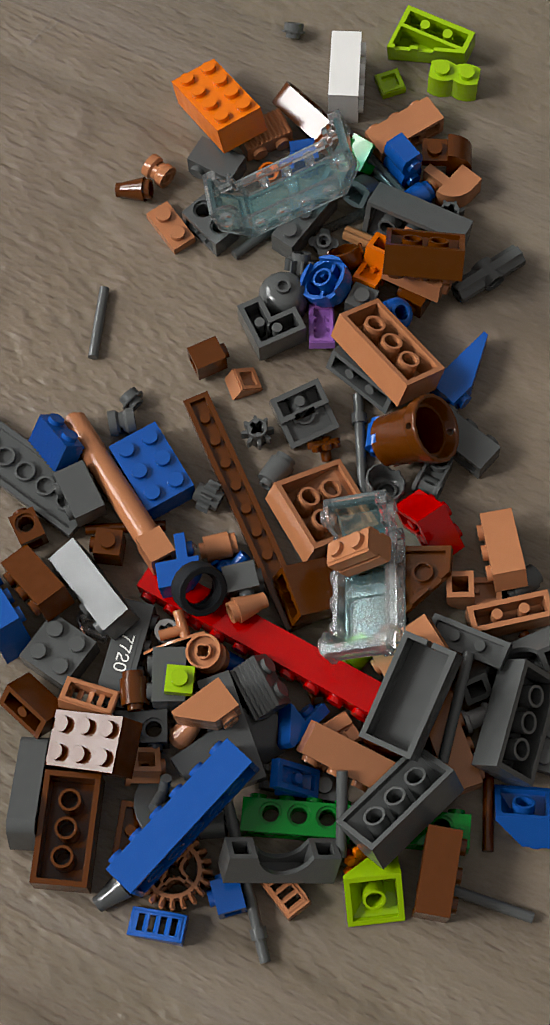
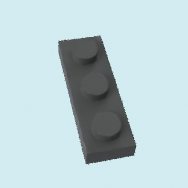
[432,613,513,671]

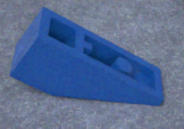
[430,332,488,409]

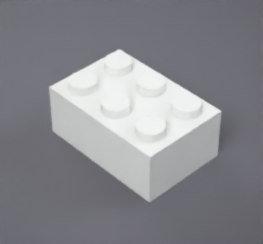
[328,31,366,123]

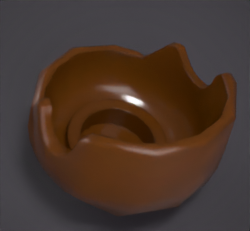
[326,243,364,272]

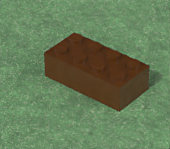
[29,769,105,894]

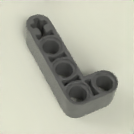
[6,737,50,851]

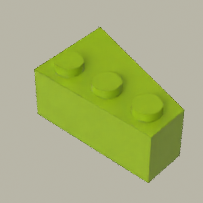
[387,5,475,65]

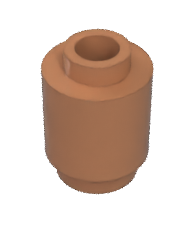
[198,531,239,563]

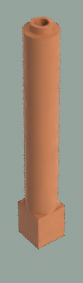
[64,412,177,575]

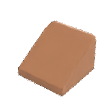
[225,367,263,400]

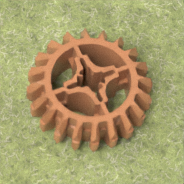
[144,840,213,912]

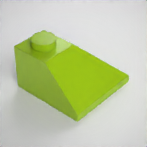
[343,856,405,927]

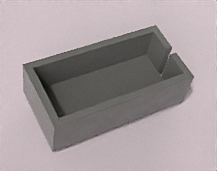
[359,630,464,762]

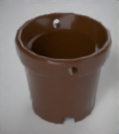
[370,394,459,467]

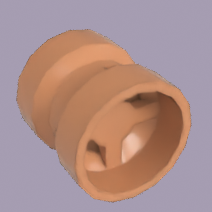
[141,154,176,189]

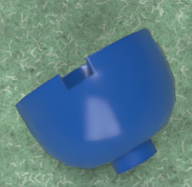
[300,255,353,308]

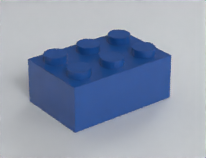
[109,422,195,520]

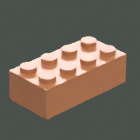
[331,298,445,407]

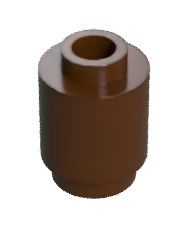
[119,670,149,712]

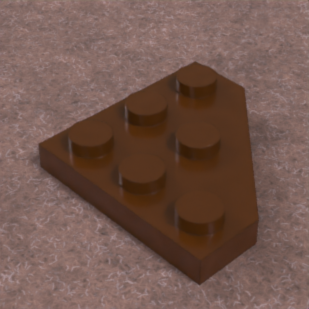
[364,545,453,627]

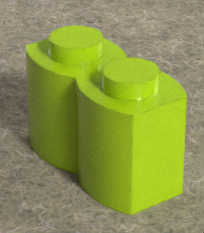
[427,59,481,102]

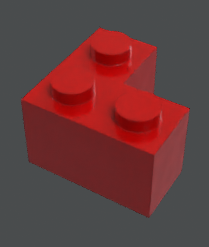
[393,489,465,555]

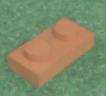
[146,201,196,254]

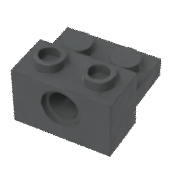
[269,378,340,450]

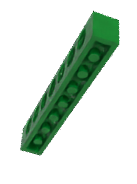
[240,793,471,854]

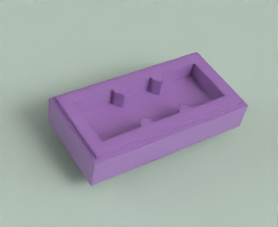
[309,304,335,349]

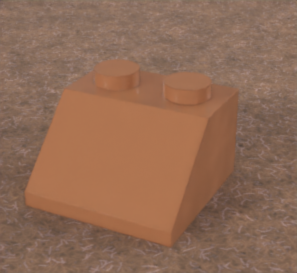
[171,677,241,730]

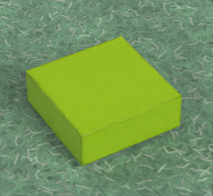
[374,68,406,99]

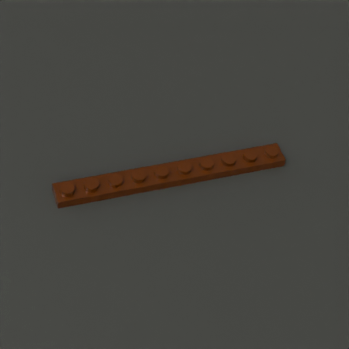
[183,391,312,633]

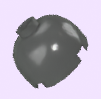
[258,271,309,318]

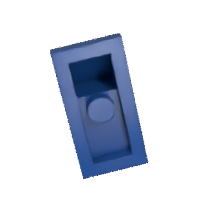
[277,703,330,750]
[269,758,320,798]

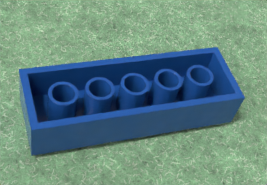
[106,738,260,897]

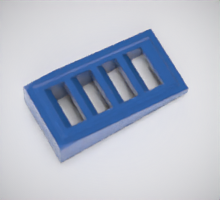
[127,906,189,947]

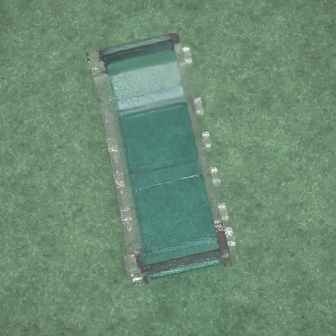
[202,109,360,237]
[318,489,406,664]

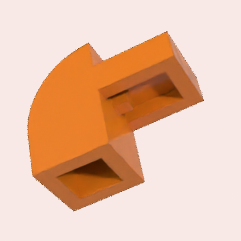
[352,232,386,290]

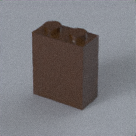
[273,557,359,627]

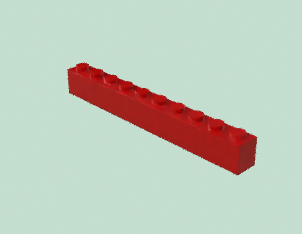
[136,567,382,722]

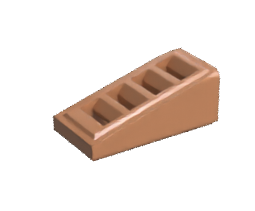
[58,676,120,715]
[260,883,312,921]

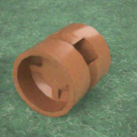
[185,633,230,676]

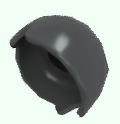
[365,463,406,505]

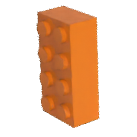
[171,59,267,154]

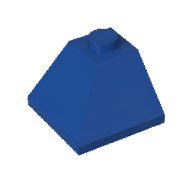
[494,784,550,849]

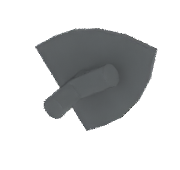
[134,774,174,829]

